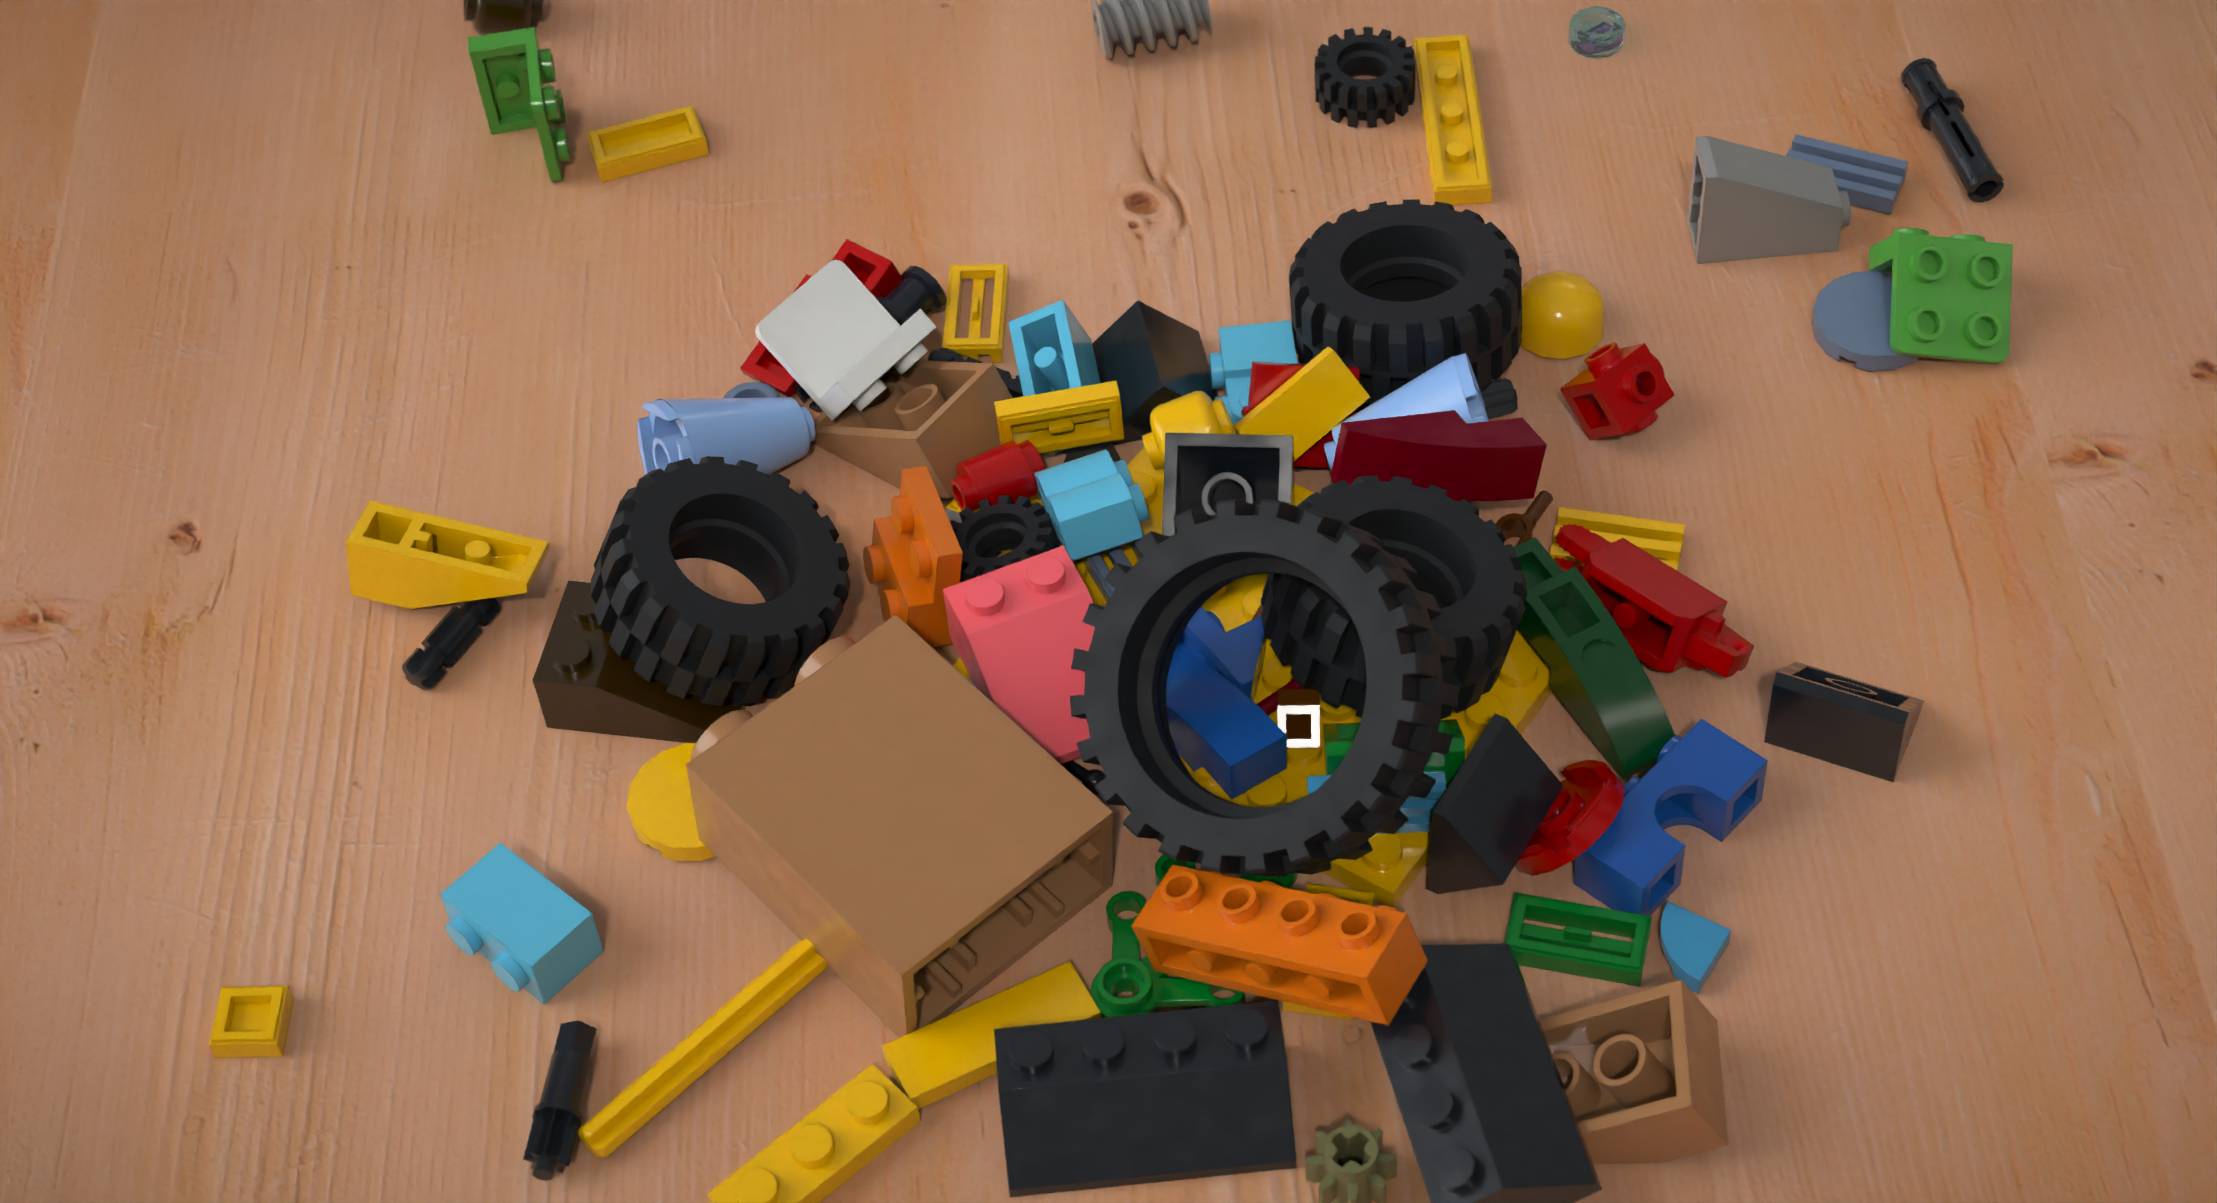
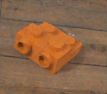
[863,466,963,647]

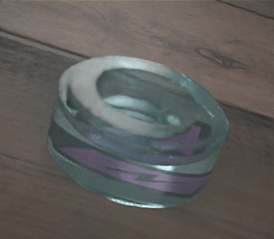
[1568,6,1625,58]

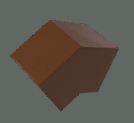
[1278,689,1320,748]

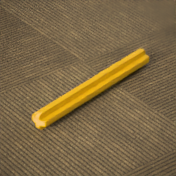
[578,938,827,1158]

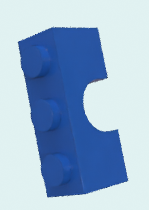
[1573,719,1768,916]

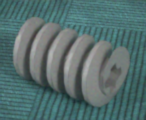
[1091,0,1211,60]

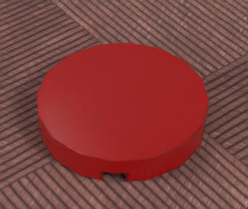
[1515,760,1625,876]

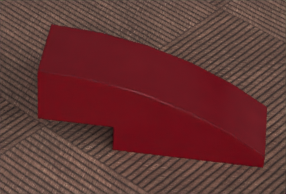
[1330,410,1547,501]

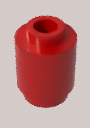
[950,440,1045,513]

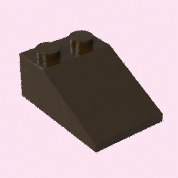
[533,581,746,743]

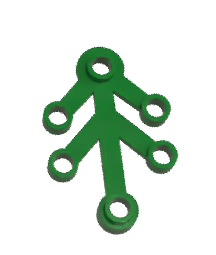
[1090,855,1298,1018]

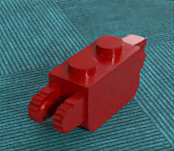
[1554,523,1754,678]

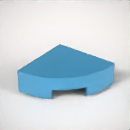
[1659,901,1731,994]

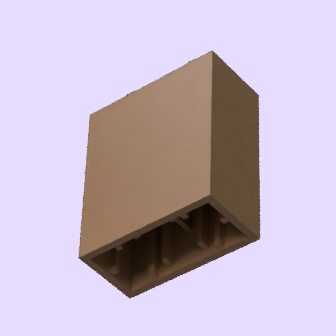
[686,614,1113,1038]

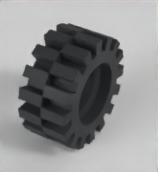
[1315,27,1416,128]
[950,495,1060,583]

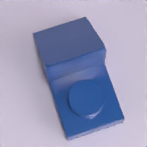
[1174,606,1267,702]

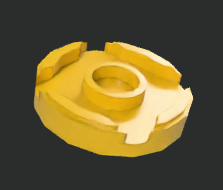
[627,743,715,861]

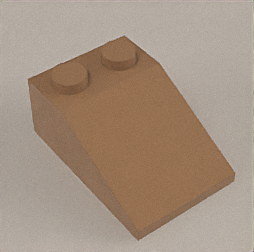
[811,360,1013,498]
[1539,980,1728,1164]

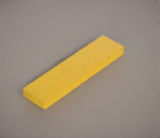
[1413,34,1492,205]

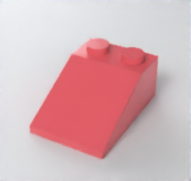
[943,546,1095,764]

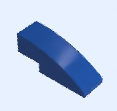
[1166,650,1287,799]

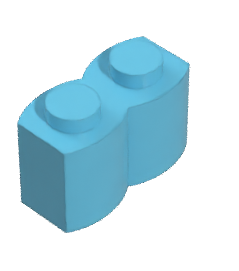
[1034,449,1149,561]

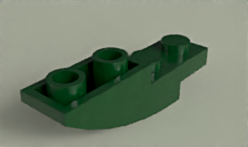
[1513,537,1676,780]

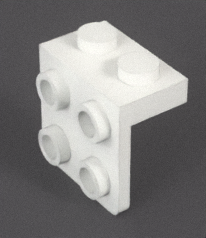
[755,260,936,421]

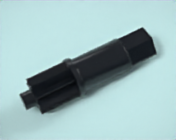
[523,1020,597,1181]

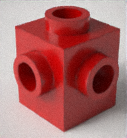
[1560,342,1675,441]

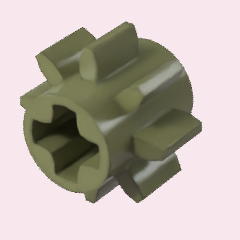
[1305,1119,1397,1203]

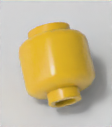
[1142,391,1236,470]

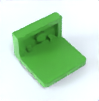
[468,27,570,182]
[1869,228,2013,365]

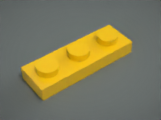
[707,1063,921,1203]

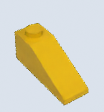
[346,500,549,609]

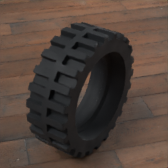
[1070,498,1459,877]

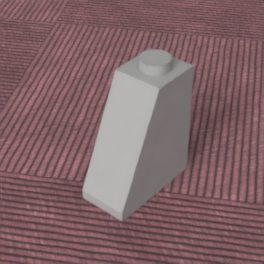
[1687,136,1850,264]

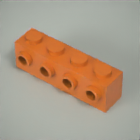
[1131,865,1428,1025]

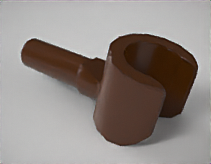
[1496,491,1553,545]

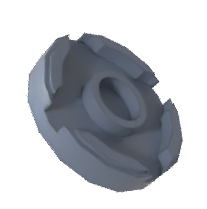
[1811,271,1920,371]

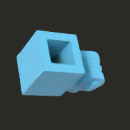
[1209,320,1298,434]

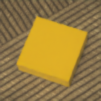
[209,986,294,1058]

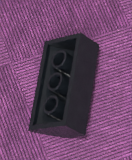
[1370,944,1602,1203]
[994,1000,1297,1197]

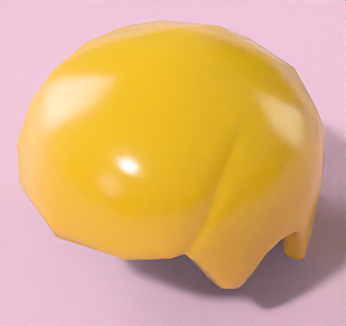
[1521,270,1604,359]

